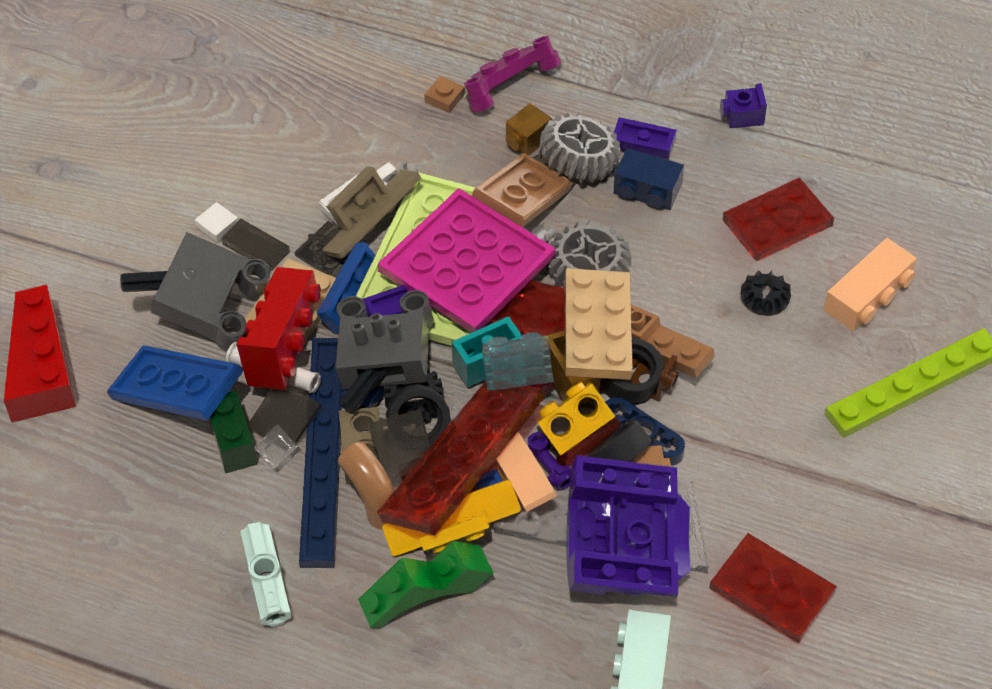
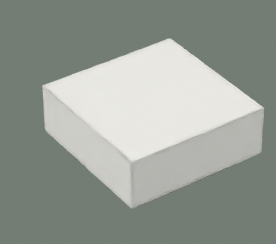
[194,202,239,242]

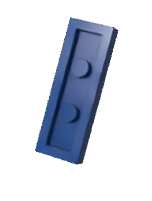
[317,242,376,334]

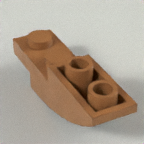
[631,304,715,378]

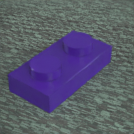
[613,117,677,159]

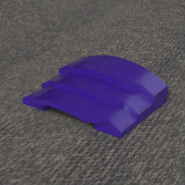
[566,455,691,597]

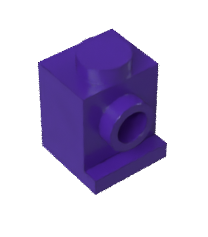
[720,83,767,128]

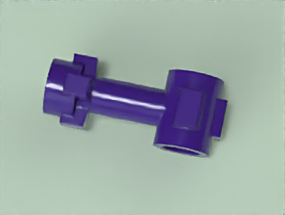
[528,432,572,491]

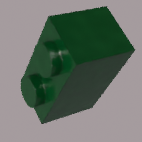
[209,390,258,474]

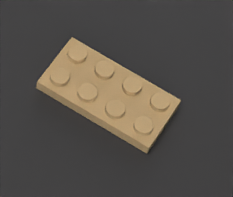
[565,268,633,380]

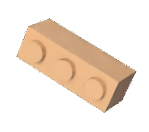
[824,238,917,332]

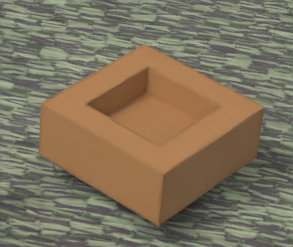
[424,76,465,113]

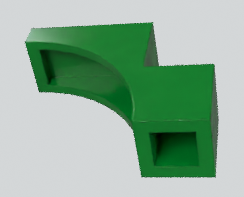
[358,541,494,629]

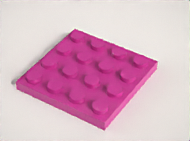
[378,188,556,333]

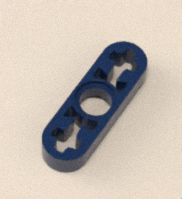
[604,397,685,466]

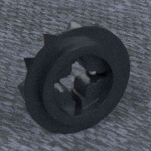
[740,270,791,314]

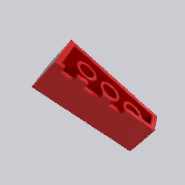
[236,267,321,390]
[4,284,76,423]

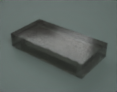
[221,218,290,271]

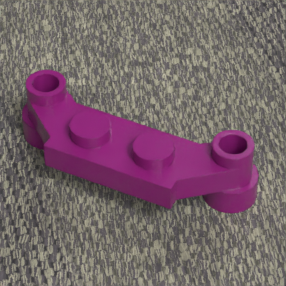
[464,36,561,112]

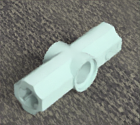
[240,522,291,627]

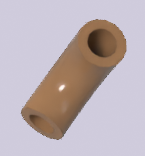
[338,441,400,530]

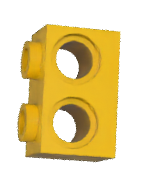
[536,381,615,455]

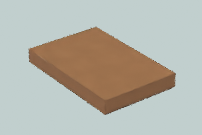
[472,153,573,228]

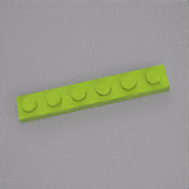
[824,328,992,438]

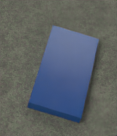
[107,345,243,421]

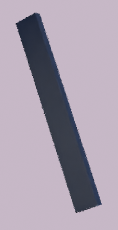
[299,338,343,568]

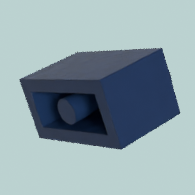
[613,148,684,210]

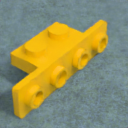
[382,479,521,556]

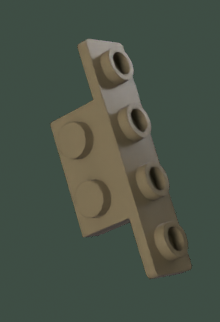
[323,166,421,258]

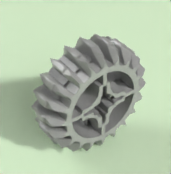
[539,113,620,183]
[548,220,632,291]

